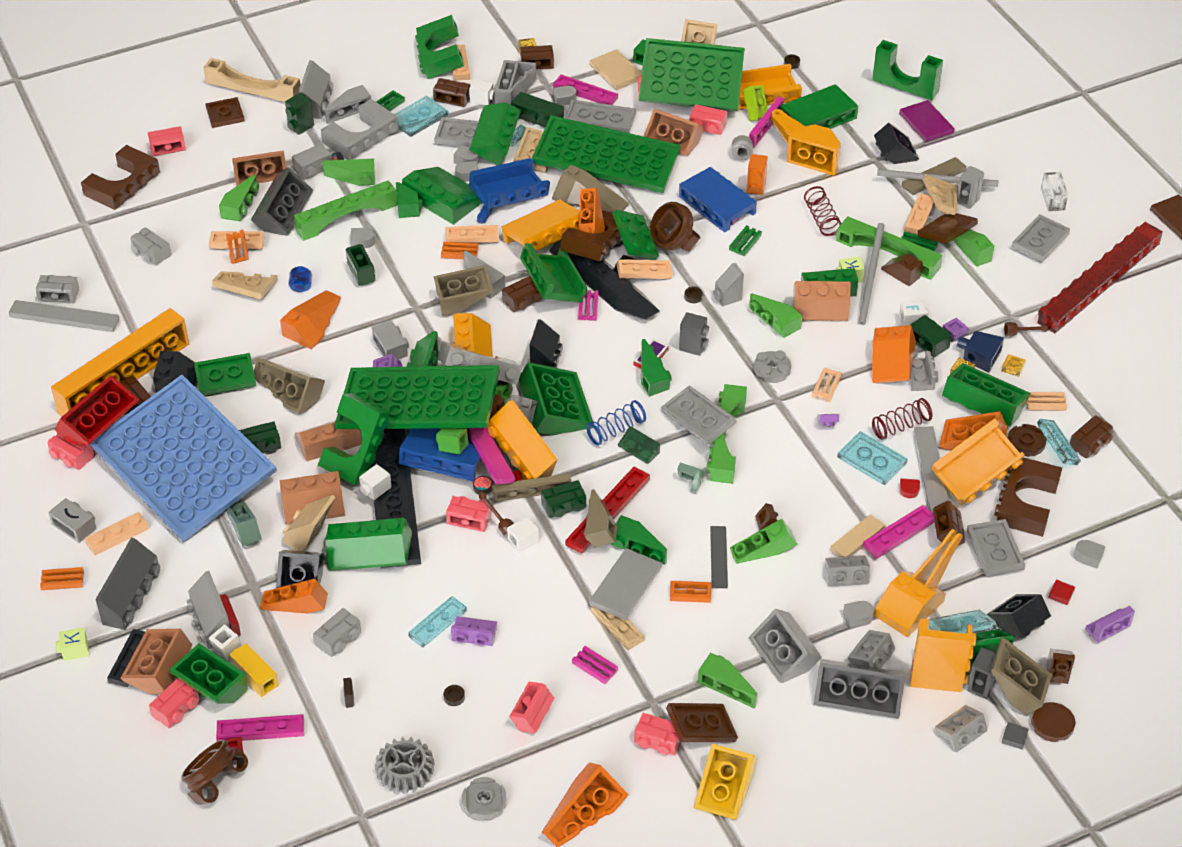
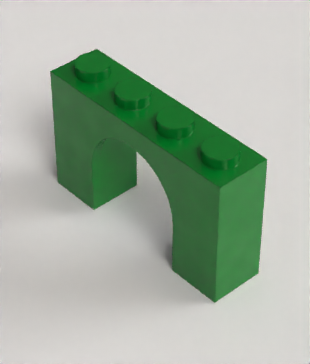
[415,14,464,79]
[872,40,943,100]
[318,393,390,485]

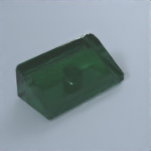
[618,426,660,464]

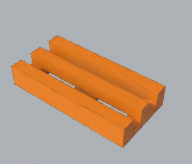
[226,229,249,264]
[441,241,479,259]
[40,567,84,590]
[670,581,711,603]

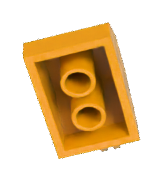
[771,109,841,176]
[874,529,962,638]

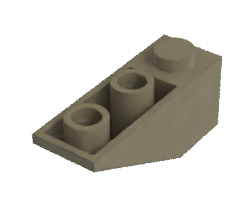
[584,489,618,548]

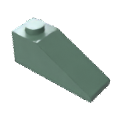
[226,500,262,546]

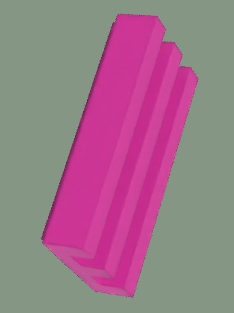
[578,290,598,320]
[572,646,618,684]

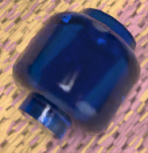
[288,266,312,292]

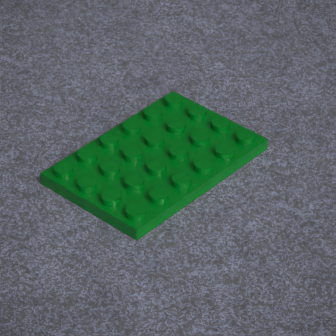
[639,38,745,112]

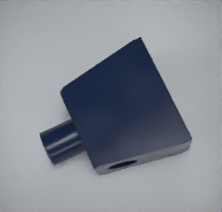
[956,331,1004,373]

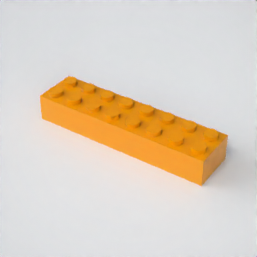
[51,308,190,416]

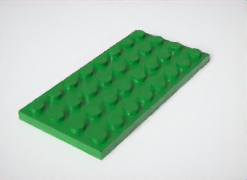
[532,115,681,193]
[335,365,500,429]

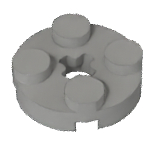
[754,350,791,383]
[462,777,506,820]

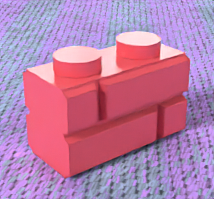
[689,104,727,135]
[147,126,186,156]
[48,433,94,470]
[446,496,492,532]
[149,678,200,728]
[509,681,555,733]
[634,712,681,756]

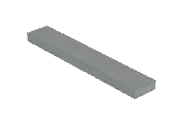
[8,300,119,332]
[914,426,949,513]

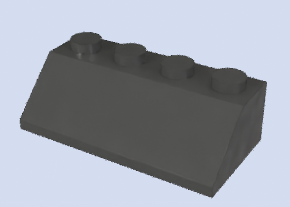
[251,167,313,236]
[95,537,160,630]
[814,659,906,719]

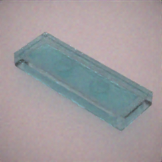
[1037,418,1081,465]
[408,596,467,648]

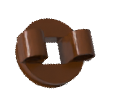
[650,201,701,252]
[181,740,248,805]

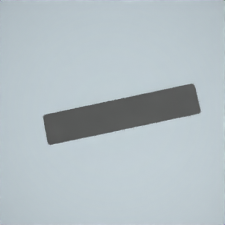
[710,526,728,588]

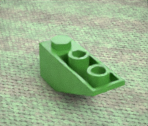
[219,175,259,222]
[749,293,802,338]
[730,519,798,564]

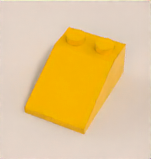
[694,744,758,820]

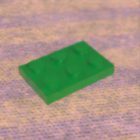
[612,209,659,260]
[194,353,256,395]

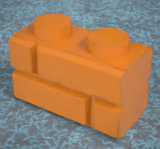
[746,154,768,195]

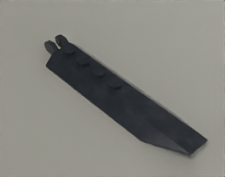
[549,240,660,320]

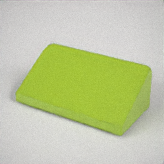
[743,85,768,121]

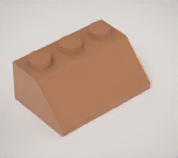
[644,108,705,156]
[232,150,286,186]
[793,281,850,321]
[295,420,362,462]
[279,471,345,525]
[121,628,192,694]

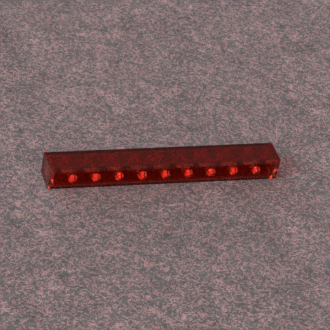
[1037,222,1163,334]

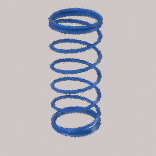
[586,400,646,446]

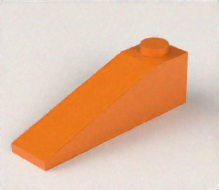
[280,290,341,350]
[542,762,629,847]

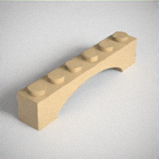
[203,58,301,102]

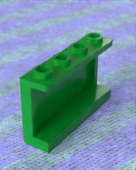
[780,84,858,129]
[520,243,587,303]

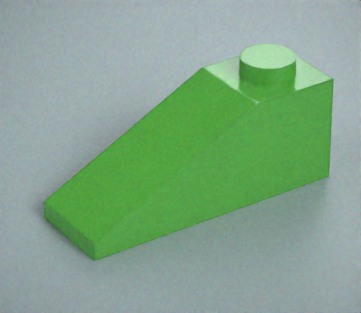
[322,158,375,186]
[953,229,994,267]
[698,652,758,709]

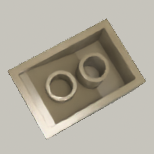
[433,265,494,316]
[991,638,1052,715]

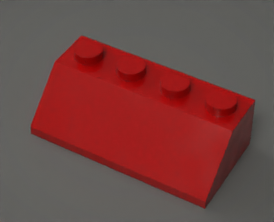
[55,375,139,446]

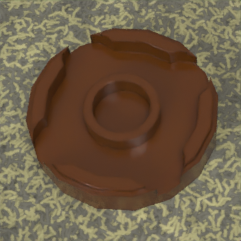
[1008,424,1047,457]
[1031,702,1076,742]

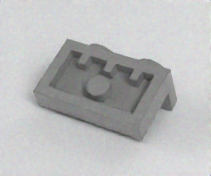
[909,351,938,391]
[825,555,870,586]
[848,630,895,669]
[934,705,987,752]

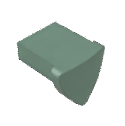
[677,462,704,493]

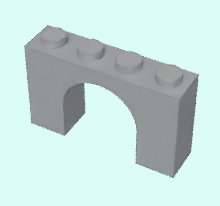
[321,99,399,160]
[437,341,522,385]

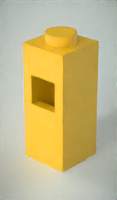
[229,643,279,697]

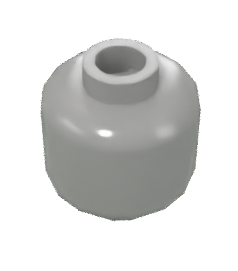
[731,135,753,160]

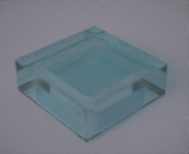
[510,124,526,147]

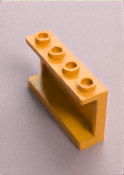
[738,64,802,110]
[501,199,580,251]
[931,418,1025,505]
[910,618,976,692]

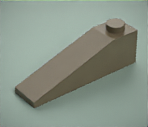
[552,165,629,213]
[254,358,325,414]

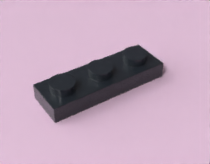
[107,629,145,687]

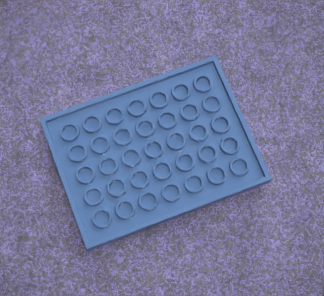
[90,375,277,542]

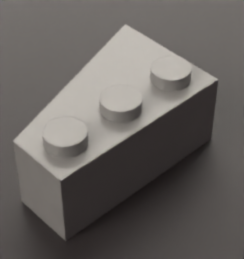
[494,60,536,105]

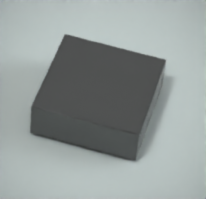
[1002,722,1029,750]

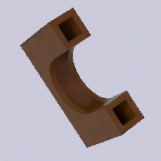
[81,145,160,210]
[560,210,621,261]
[994,458,1063,537]

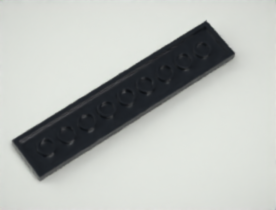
[370,429,421,569]

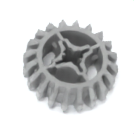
[375,736,435,793]

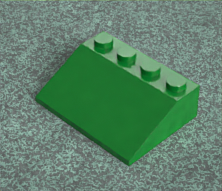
[402,167,482,225]
[519,362,593,435]

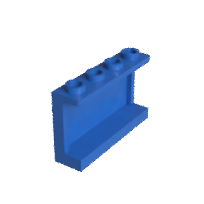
[469,158,550,209]
[679,166,757,233]
[399,428,481,482]

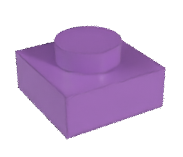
[942,318,969,341]
[817,414,839,426]

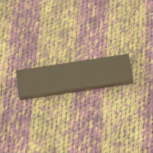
[902,157,967,195]
[492,474,571,502]

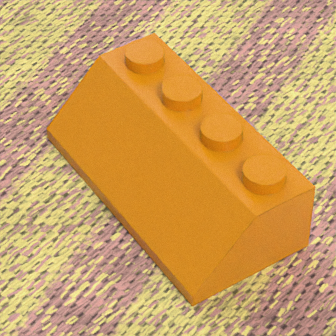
[453,313,493,358]
[488,400,558,480]

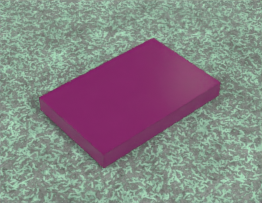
[899,100,955,142]

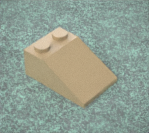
[681,19,718,45]
[282,495,335,551]

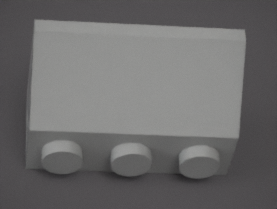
[299,60,334,119]
[186,571,230,649]
[749,608,822,683]

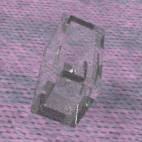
[1041,172,1069,211]

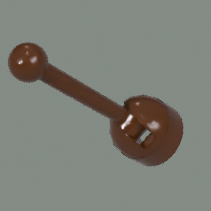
[1004,322,1049,337]
[479,492,514,536]

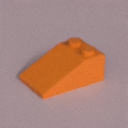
[872,325,916,383]
[939,411,1008,450]

